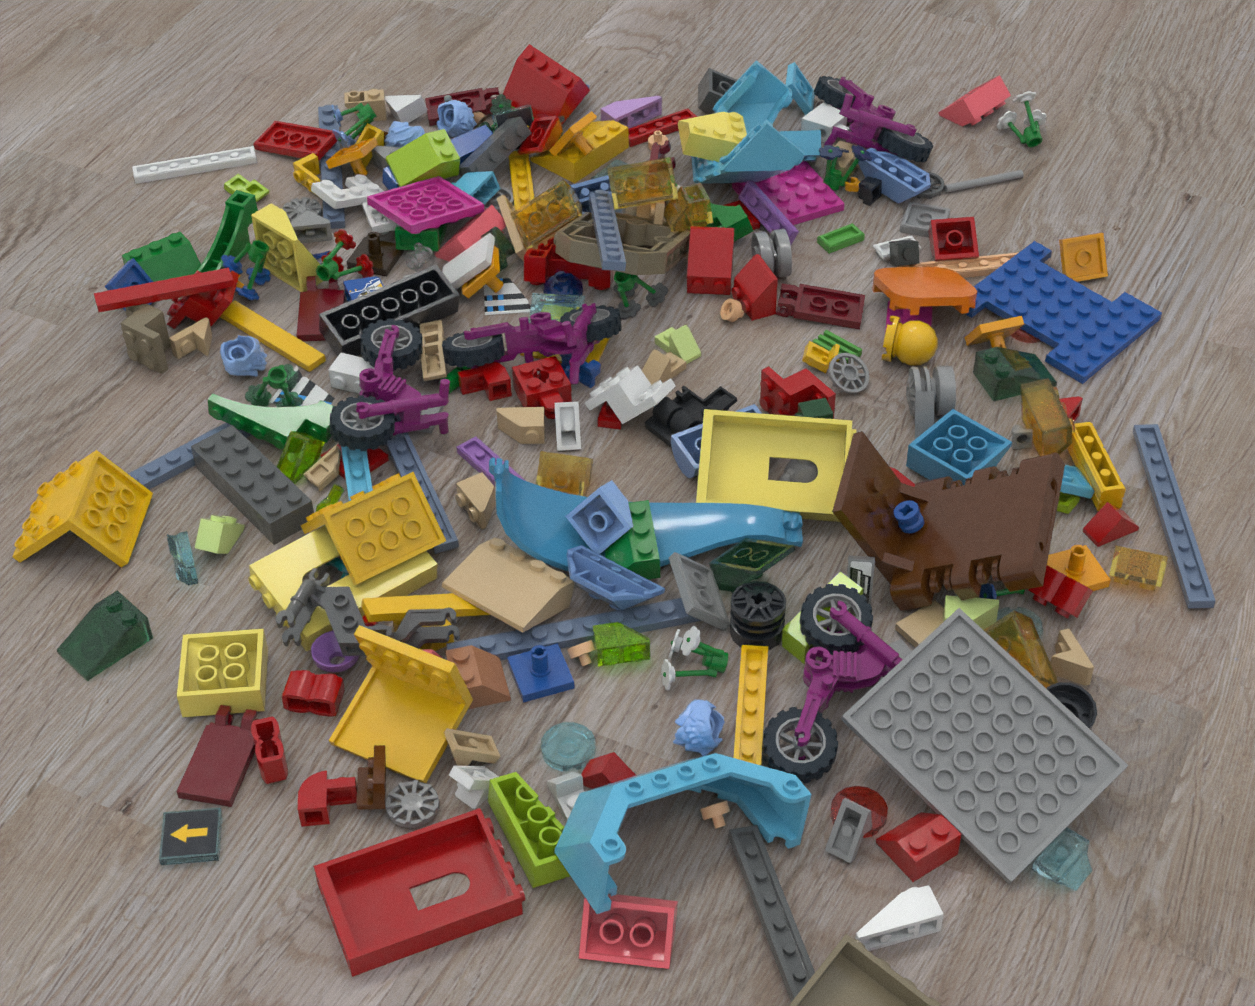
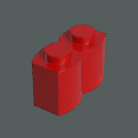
[1028,565,1093,619]
[282,670,345,717]
[251,716,288,784]

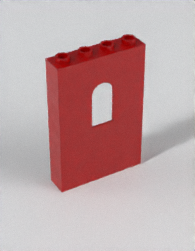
[313,808,526,977]

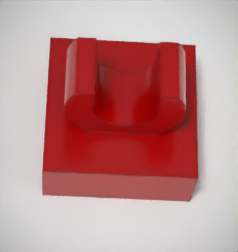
[597,401,622,430]

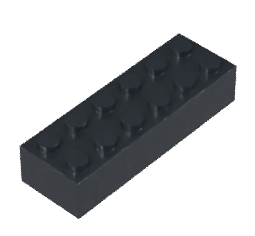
[319,264,460,357]

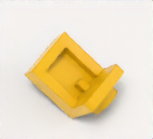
[802,341,840,374]

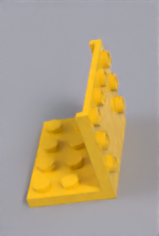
[12,450,153,568]
[301,472,446,585]
[329,625,473,783]

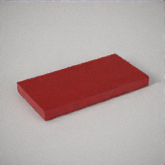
[253,121,338,161]

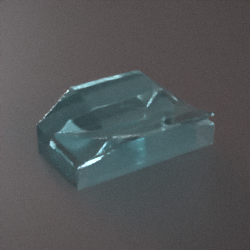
[166,531,199,586]
[1032,827,1092,891]

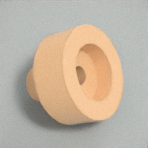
[648,131,668,150]
[720,298,744,322]
[567,640,596,666]
[700,800,730,829]

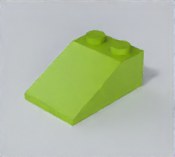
[386,129,460,187]

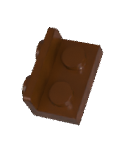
[356,745,386,810]

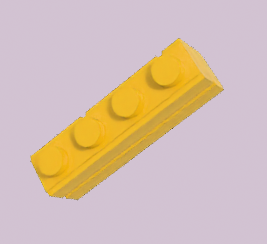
[1065,422,1126,511]

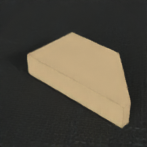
[303,445,341,491]

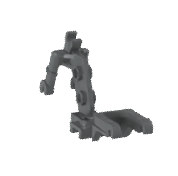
[275,568,460,656]

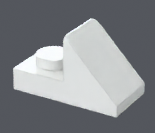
[554,402,581,451]
[449,765,499,809]
[547,772,585,823]

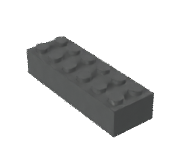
[191,425,314,545]

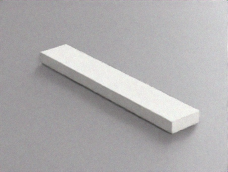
[132,146,257,184]

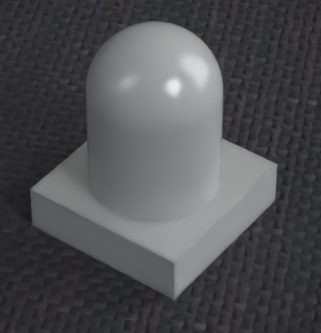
[1011,424,1033,449]

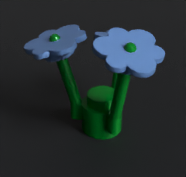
[331,103,377,148]

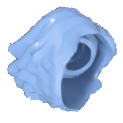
[437,100,477,137]
[384,121,425,147]
[220,335,267,377]
[673,699,725,756]

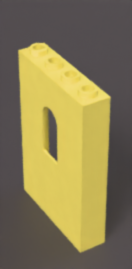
[696,409,856,522]
[248,525,438,651]

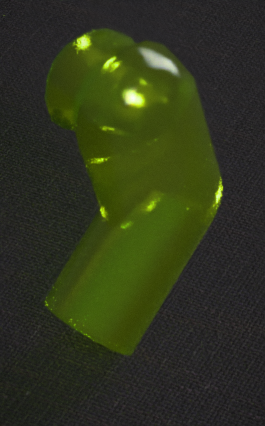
[316,484,344,512]

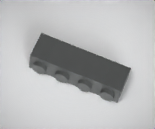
[459,116,532,177]

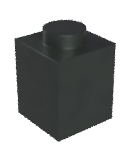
[889,239,920,266]

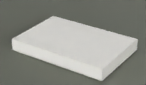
[442,233,495,289]

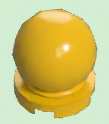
[882,315,938,366]

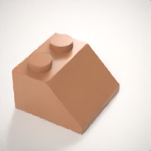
[445,645,511,709]

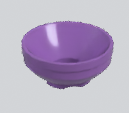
[311,631,359,673]

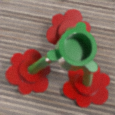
[316,229,374,281]

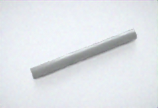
[944,170,1023,193]

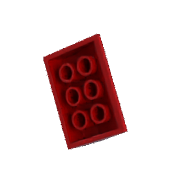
[501,44,590,125]

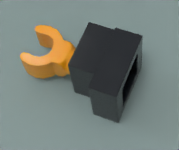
[845,176,882,206]

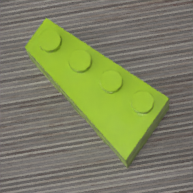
[488,772,570,888]

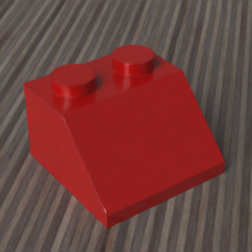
[928,217,979,261]
[732,254,778,321]
[876,812,961,882]

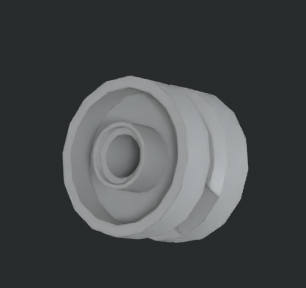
[751,229,792,278]

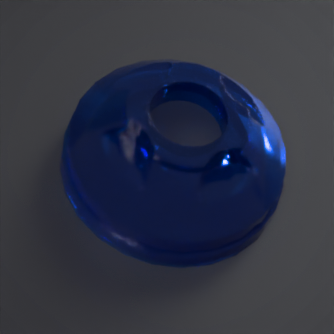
[543,271,583,304]

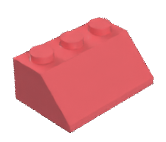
[938,75,1011,127]
[434,205,506,262]
[579,894,678,969]

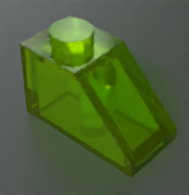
[277,430,325,484]

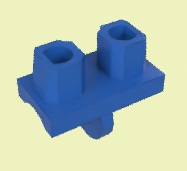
[560,353,601,388]

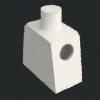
[801,102,851,143]

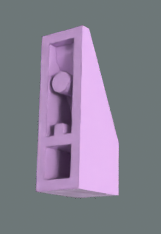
[601,96,662,129]

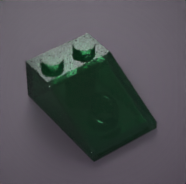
[973,347,1057,402]
[709,538,796,593]
[57,590,153,681]

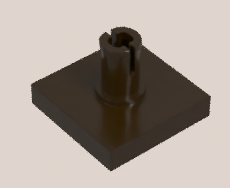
[347,232,404,277]

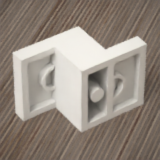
[585,365,676,424]

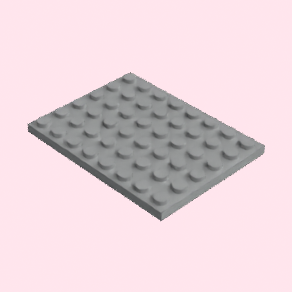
[841,608,1129,885]

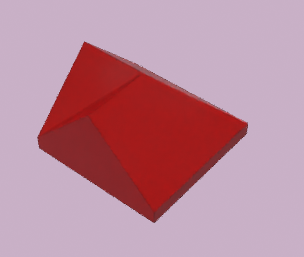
[517,116,563,155]

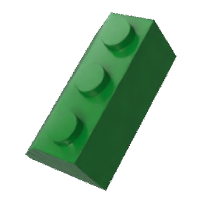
[122,232,201,282]
[604,500,661,580]

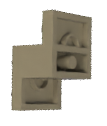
[121,304,171,374]

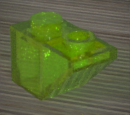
[592,622,650,667]

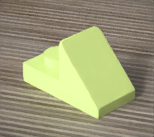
[655,325,701,364]

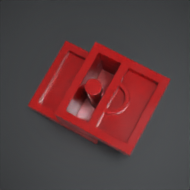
[167,270,239,329]
[759,366,836,419]

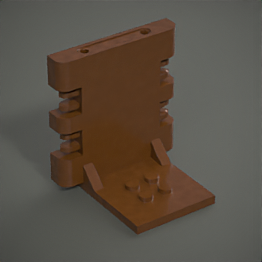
[832,431,1065,611]

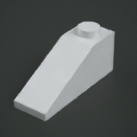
[856,885,944,951]

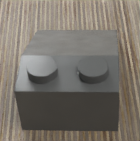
[698,68,737,114]

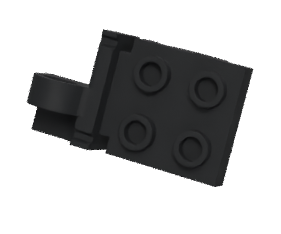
[644,386,737,448]

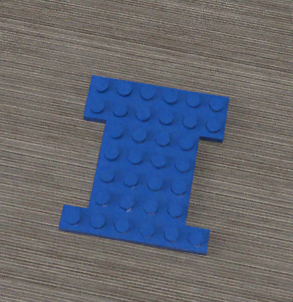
[964,241,1162,384]

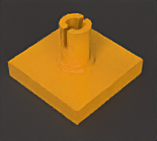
[549,111,597,157]
[326,137,378,175]
[1059,233,1108,282]
[462,246,503,299]
[964,316,1024,359]
[1047,545,1111,591]

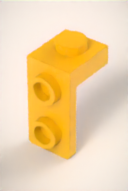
[293,153,320,195]

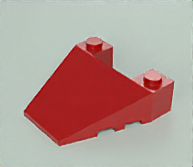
[524,237,614,290]

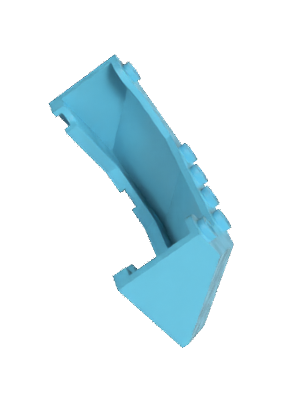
[691,60,805,184]
[555,753,812,914]

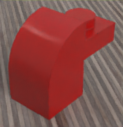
[458,361,512,401]
[297,770,357,827]

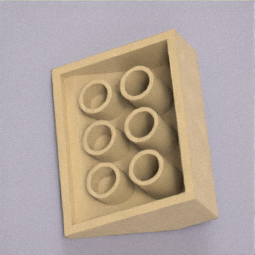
[442,538,575,633]

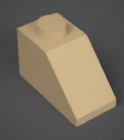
[497,407,545,444]

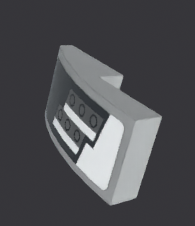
[847,555,875,605]

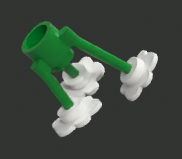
[997,91,1047,147]
[661,626,728,690]

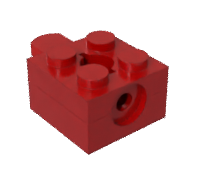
[512,356,572,419]

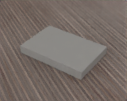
[669,552,730,631]

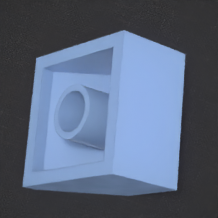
[565,480,633,554]

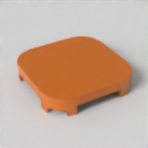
[872,267,977,315]

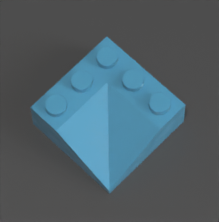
[906,409,1012,485]

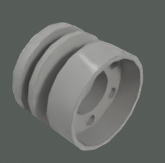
[906,366,956,416]

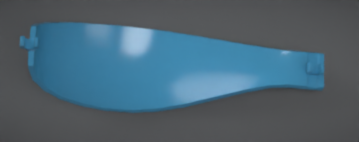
[489,457,803,572]

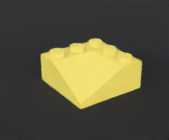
[678,112,747,162]
[251,203,323,292]
[177,629,268,717]

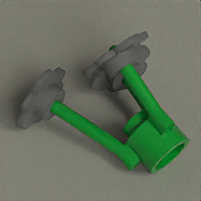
[613,271,668,319]

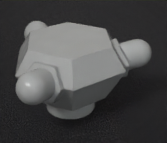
[779,459,818,483]

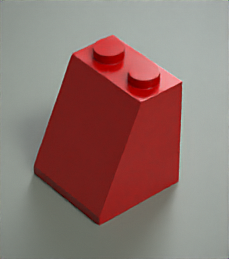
[687,226,734,295]

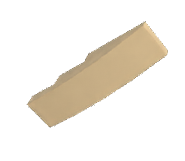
[420,320,447,381]

